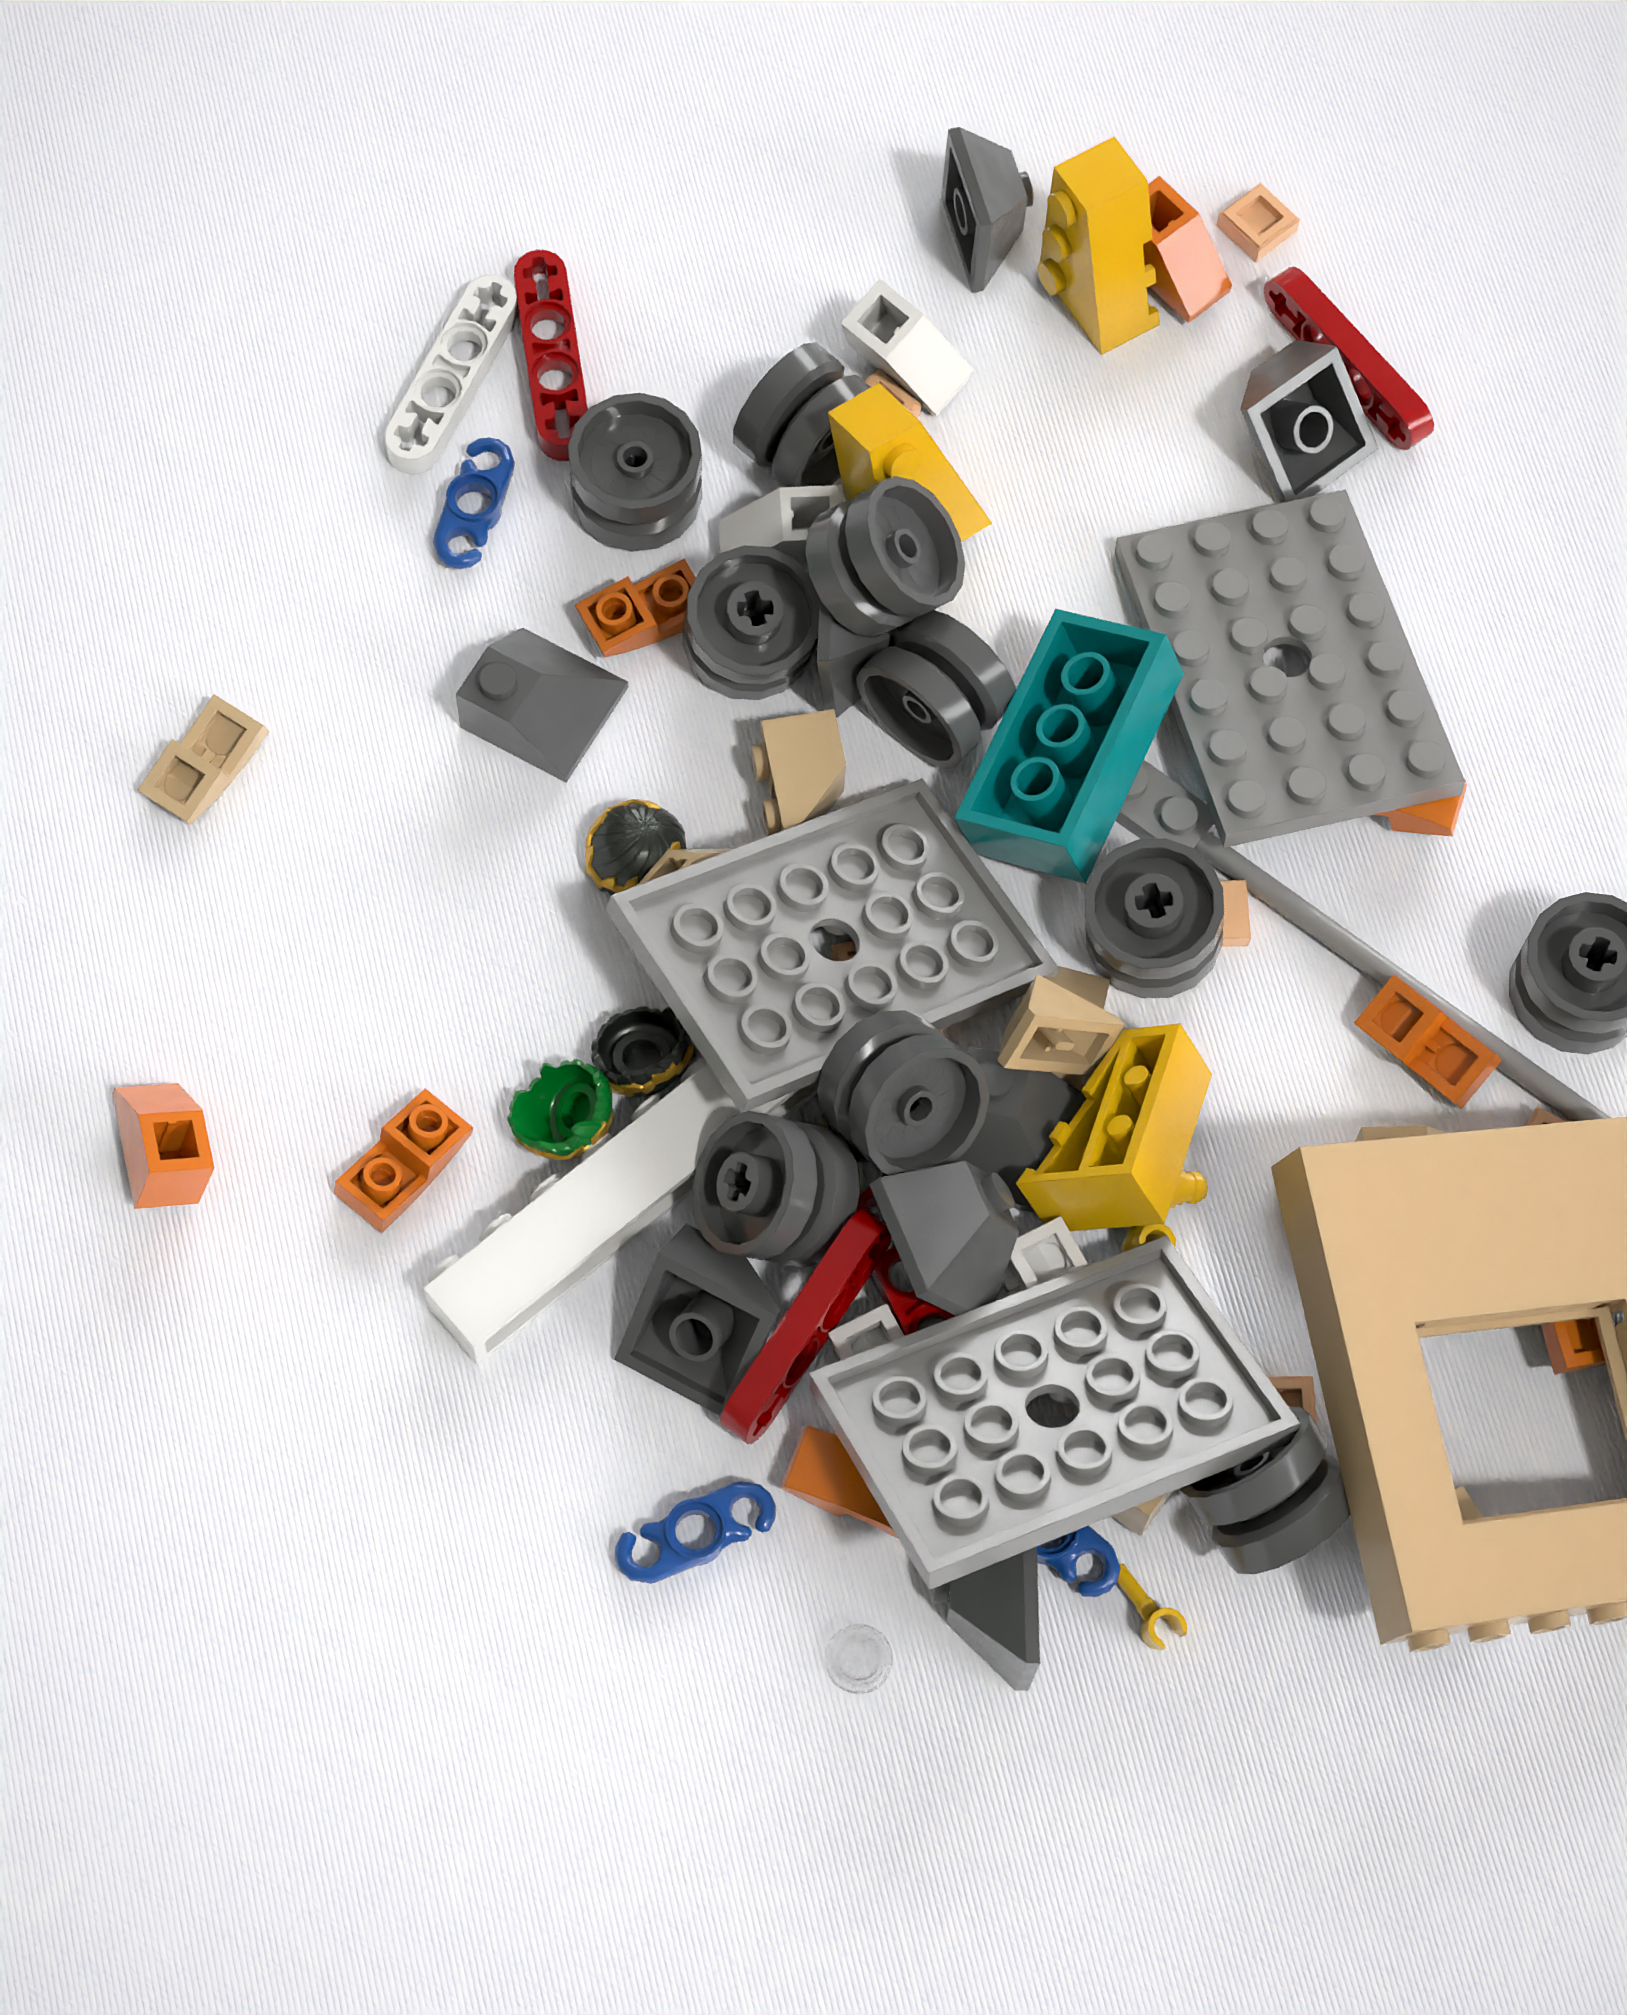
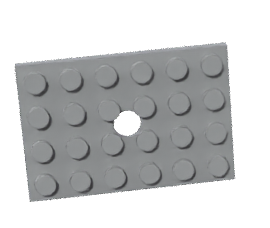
[1115,489,1465,848]
[606,778,1059,1114]
[809,1236,1300,1590]

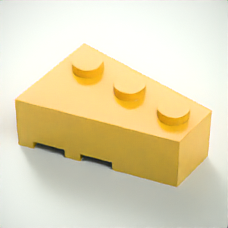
[1037,136,1160,355]
[828,383,993,542]
[1016,1023,1212,1231]

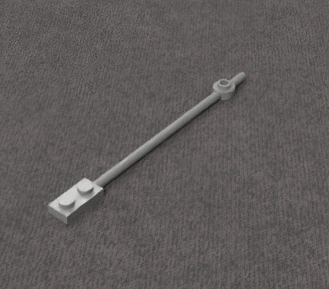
[1115,760,1611,1121]

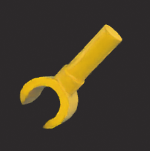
[1118,1563,1187,1650]

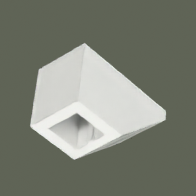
[841,278,975,417]
[718,485,842,573]

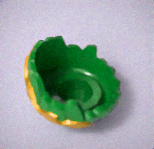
[507,1059,614,1160]

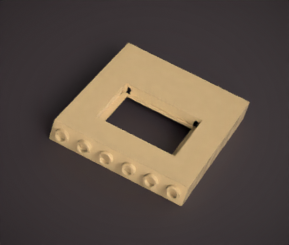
[1271,1117,1627,1652]

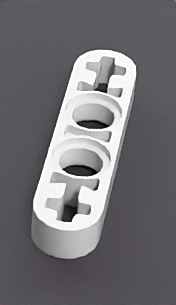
[384,274,518,475]

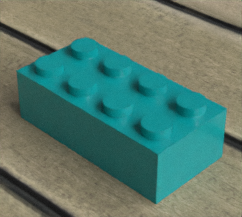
[954,609,1184,884]

